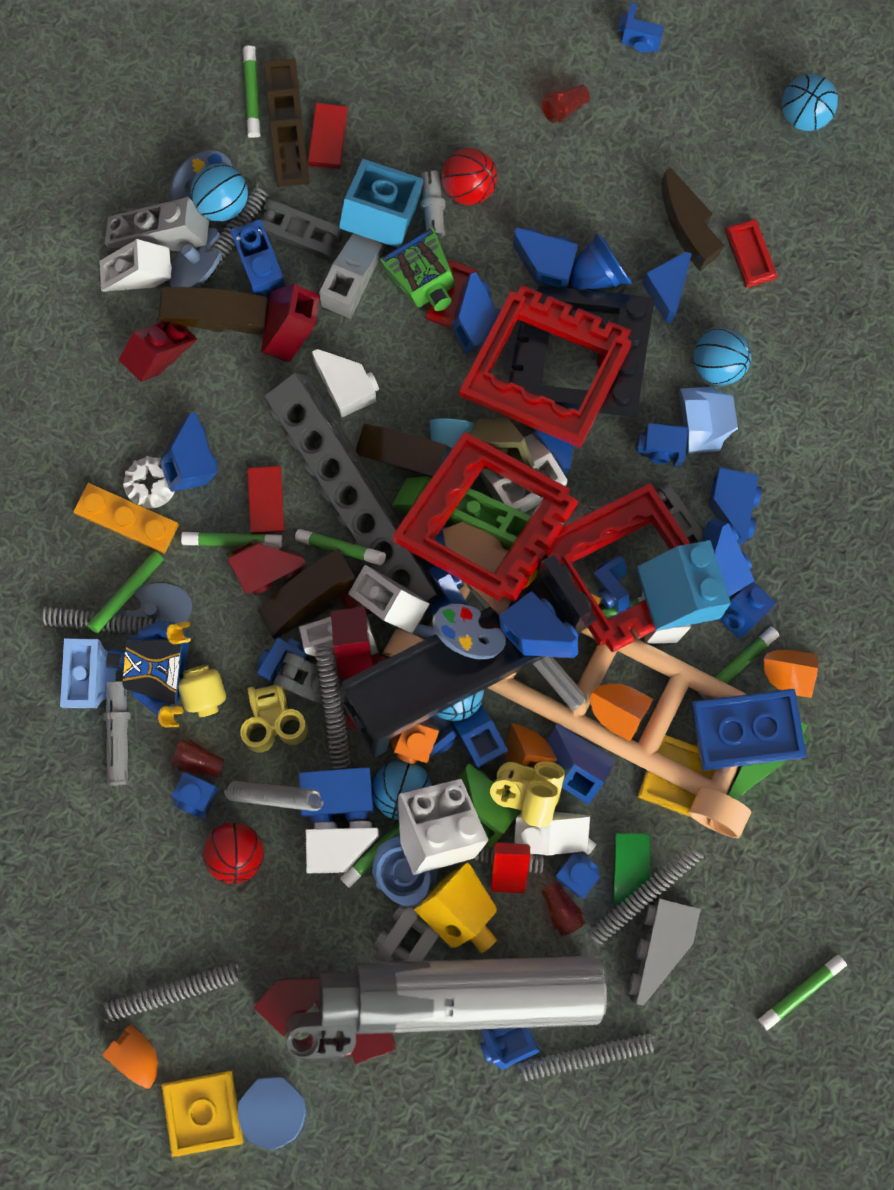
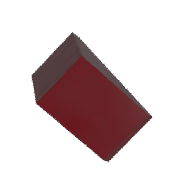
[330,607,373,680]

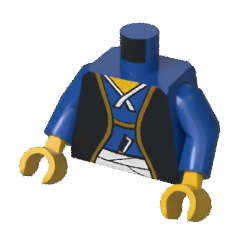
[106,620,191,727]

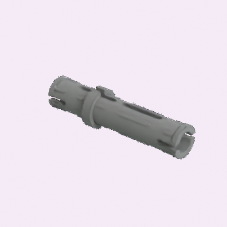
[103,682,131,786]

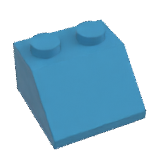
[636,540,731,632]

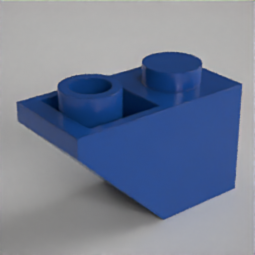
[230,219,285,297]
[513,227,579,288]
[451,272,501,354]
[160,413,218,492]
[708,467,762,545]
[701,518,755,596]
[499,591,578,658]
[450,705,508,769]
[546,723,616,805]

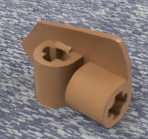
[443,522,530,615]

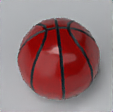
[441,147,498,206]
[202,822,264,885]

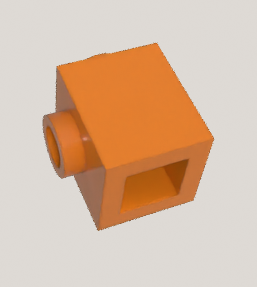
[390,719,439,764]

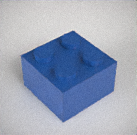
[299,767,375,825]

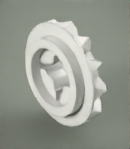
[123,456,175,509]

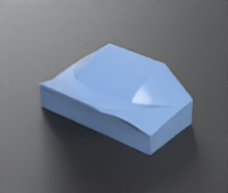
[679,387,738,454]
[60,639,116,708]

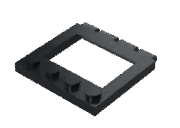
[508,285,655,418]

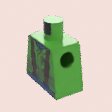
[380,227,456,311]

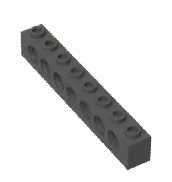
[265,373,444,606]

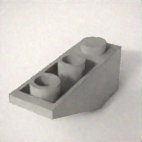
[104,197,209,251]
[319,233,386,319]
[629,899,700,1006]

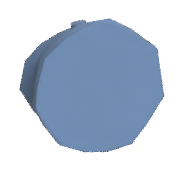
[372,835,438,906]
[237,1077,306,1150]

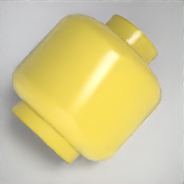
[178,665,226,717]

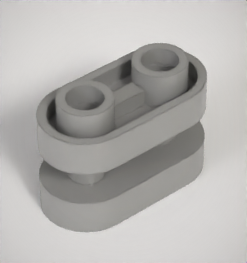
[372,905,439,962]

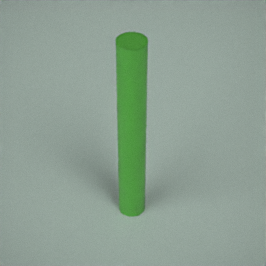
[87,551,164,633]

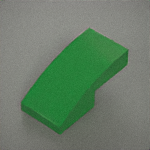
[613,833,650,904]

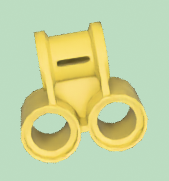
[241,685,308,753]
[490,761,565,827]

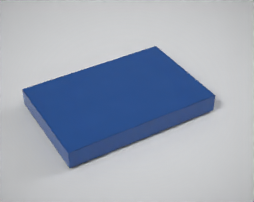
[691,689,807,771]

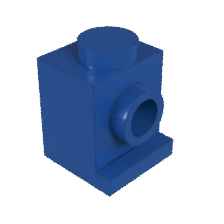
[636,423,688,467]
[172,772,220,820]
[552,852,601,899]

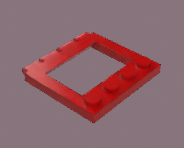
[459,285,632,448]
[392,431,578,602]
[536,483,691,652]

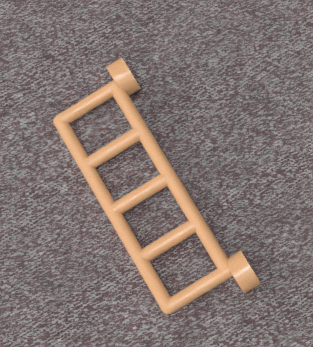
[382,581,751,838]

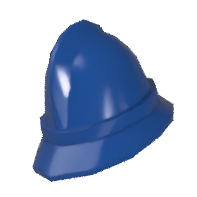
[570,233,632,291]

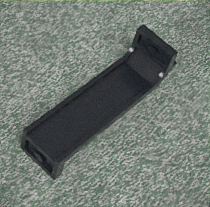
[340,555,597,758]

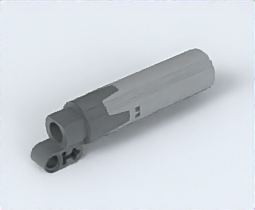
[284,956,607,1059]

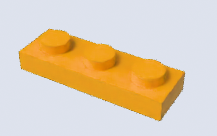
[73,483,179,554]

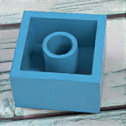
[339,159,424,248]

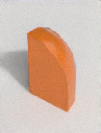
[764,650,818,698]
[590,683,653,742]
[506,723,557,776]
[102,1024,158,1088]

